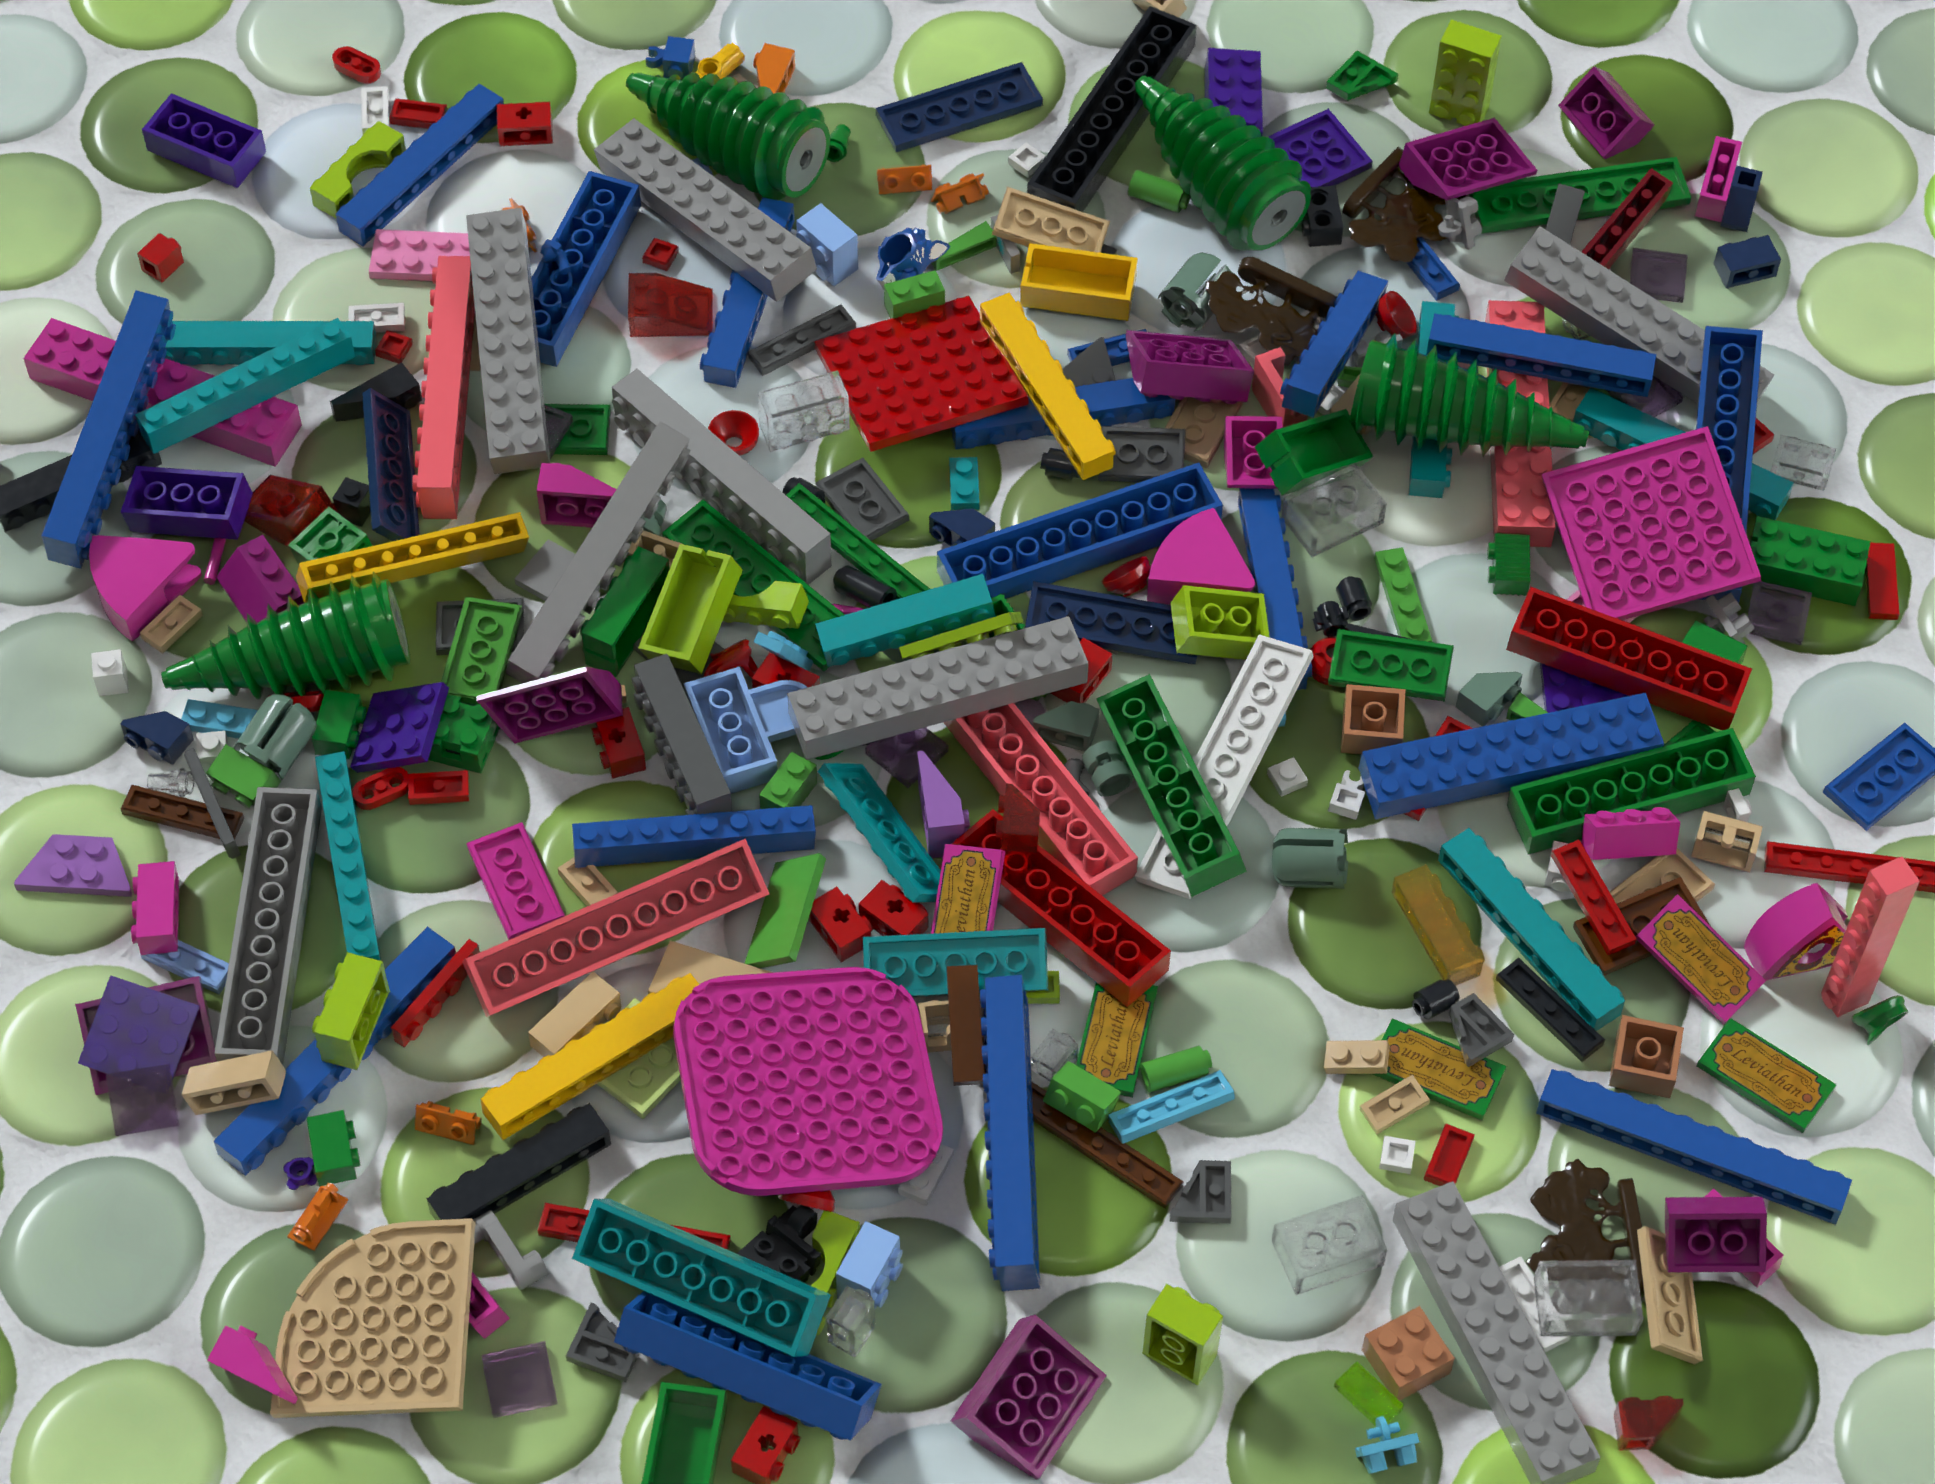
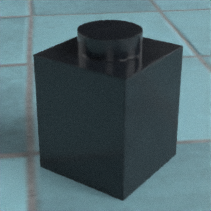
[332,477,371,527]

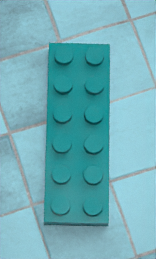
[818,763,941,903]
[863,928,1048,997]

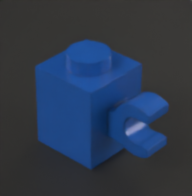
[645,36,696,80]

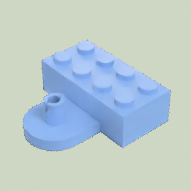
[684,667,808,794]

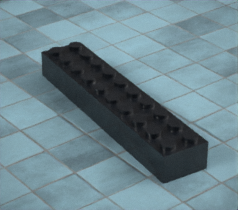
[1027,6,1197,212]

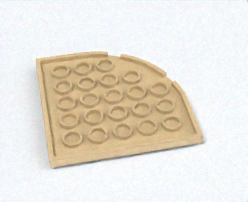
[270,1218,476,1418]

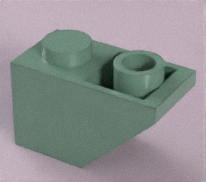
[1456,672,1522,726]

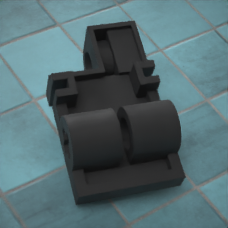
[737,1205,822,1283]

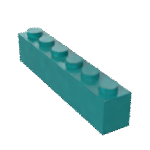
[815,574,996,667]

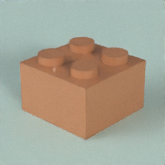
[1341,684,1406,754]
[1608,1015,1684,1098]
[1362,1306,1455,1403]

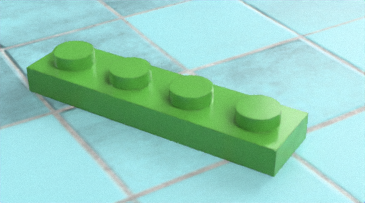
[1374,547,1432,642]

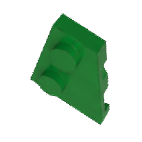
[1326,50,1398,101]

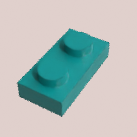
[949,457,979,510]

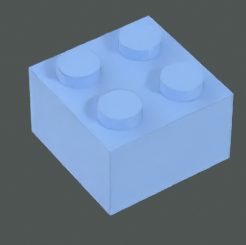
[796,203,858,286]
[836,1221,903,1316]

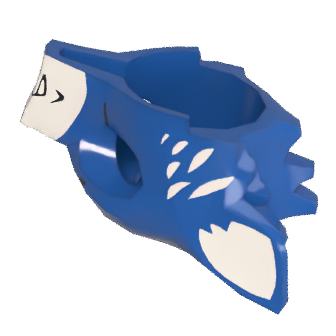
[876,227,950,290]

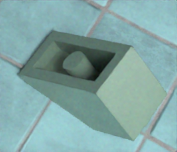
[1033,701,1099,752]

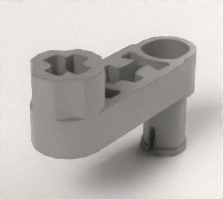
[474,1210,549,1290]

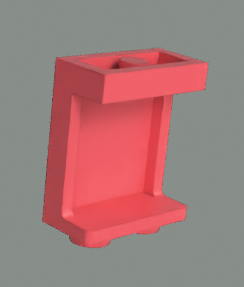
[1252,347,1308,427]

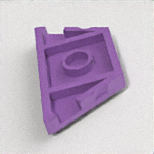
[14,834,132,897]

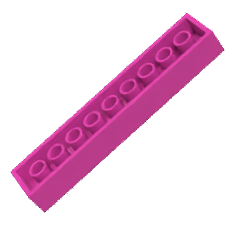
[23,318,302,467]

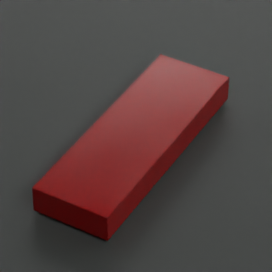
[1865,542,1900,620]

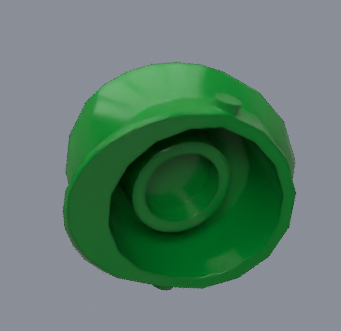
[1851,995,1909,1046]

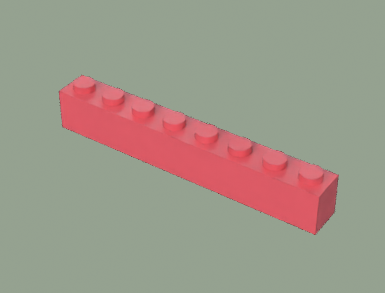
[1821,856,1920,1017]

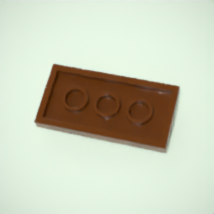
[1573,877,1710,976]

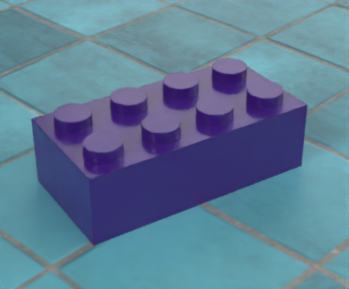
[1204,48,1263,137]
[142,93,267,188]
[120,466,253,540]

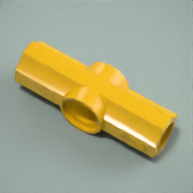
[695,43,745,80]

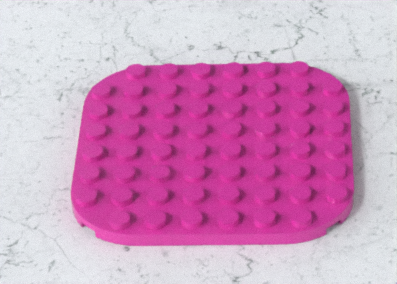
[673,967,943,1196]

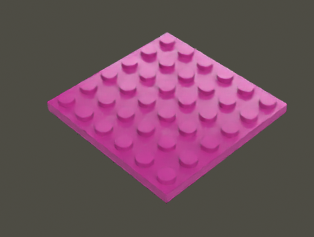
[1542,426,1761,620]

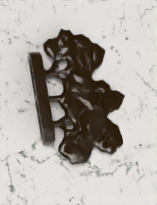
[1342,147,1467,262]
[1206,257,1337,366]
[1525,1159,1645,1331]

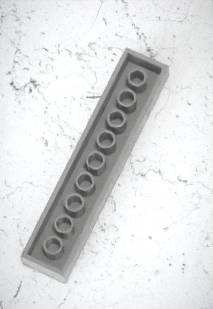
[594,118,817,302]
[466,208,550,474]
[1504,226,1775,404]
[612,368,832,585]
[506,421,691,684]
[787,616,1089,760]
[214,787,322,1065]
[1392,1181,1601,1484]

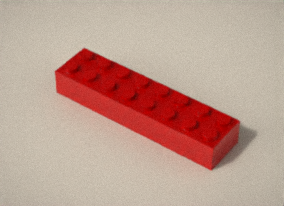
[1506,586,1752,730]
[952,809,1171,1007]

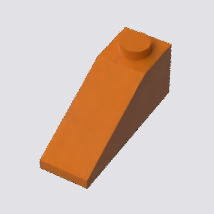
[753,43,795,94]

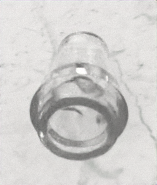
[147,768,194,797]

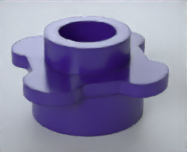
[283,1157,318,1190]

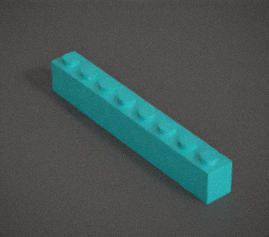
[1409,301,1460,498]
[135,318,355,454]
[165,321,377,365]
[1573,387,1794,520]
[315,751,381,961]
[1438,828,1625,1031]

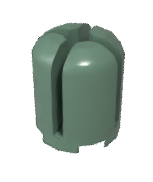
[1158,252,1232,332]
[233,694,316,780]
[1272,828,1348,889]

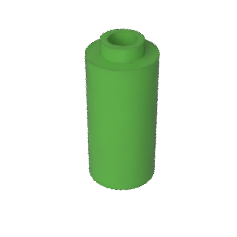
[1128,170,1191,213]
[1140,1045,1212,1093]

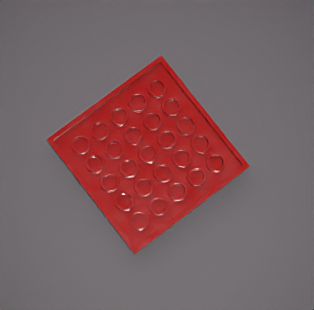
[814,296,1029,452]

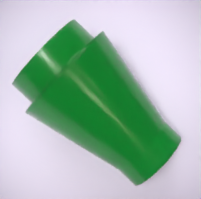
[827,124,851,162]

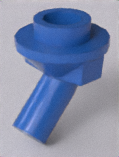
[540,237,571,274]

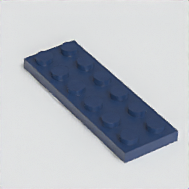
[876,62,1043,152]
[362,388,420,541]
[1025,581,1197,665]

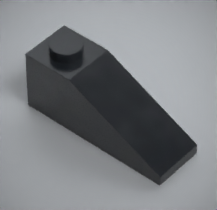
[330,362,422,422]

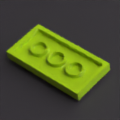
[899,611,1024,659]

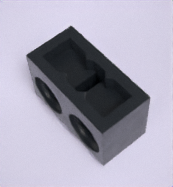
[1302,185,1344,247]

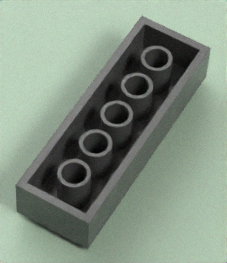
[631,654,732,815]

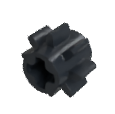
[1312,601,1350,637]

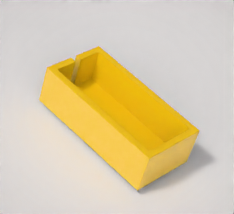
[1020,243,1138,321]

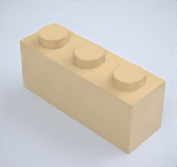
[528,971,621,1057]
[181,1050,286,1115]

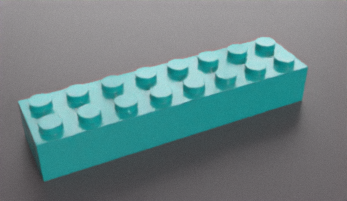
[572,1199,831,1357]

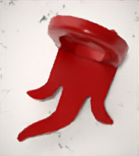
[703,639,758,678]

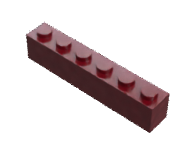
[1581,168,1673,269]

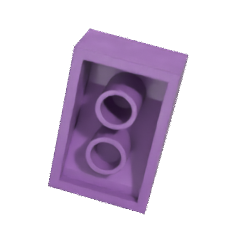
[917,751,970,858]

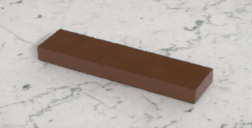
[121,785,244,840]
[946,965,984,1086]

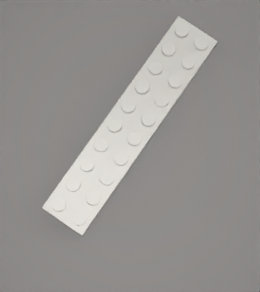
[1135,635,1314,899]

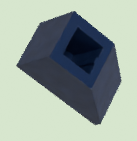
[1721,165,1763,232]
[929,508,995,546]
[120,711,194,765]

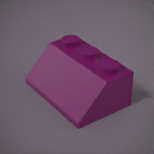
[1558,66,1655,159]
[216,535,304,623]
[1665,1197,1767,1273]

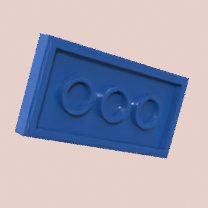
[1823,722,1935,831]

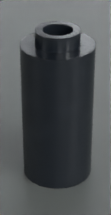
[833,565,897,608]

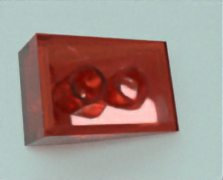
[628,273,713,337]
[244,475,338,546]

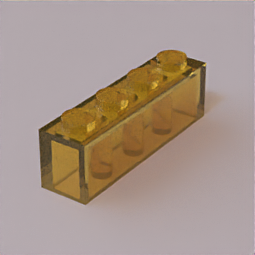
[1391,865,1485,985]

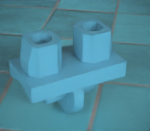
[1355,1416,1419,1474]

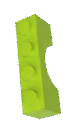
[310,120,406,219]
[723,581,809,629]
[810,1210,860,1336]

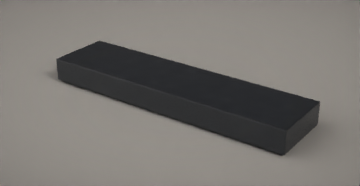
[1496,957,1605,1062]

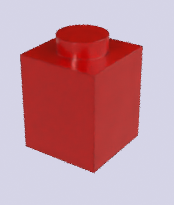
[137,233,184,283]

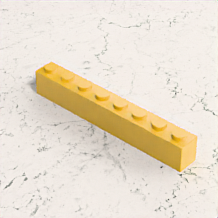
[980,292,1116,480]
[296,512,529,603]
[480,973,699,1140]

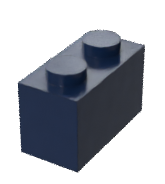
[1714,235,1781,289]

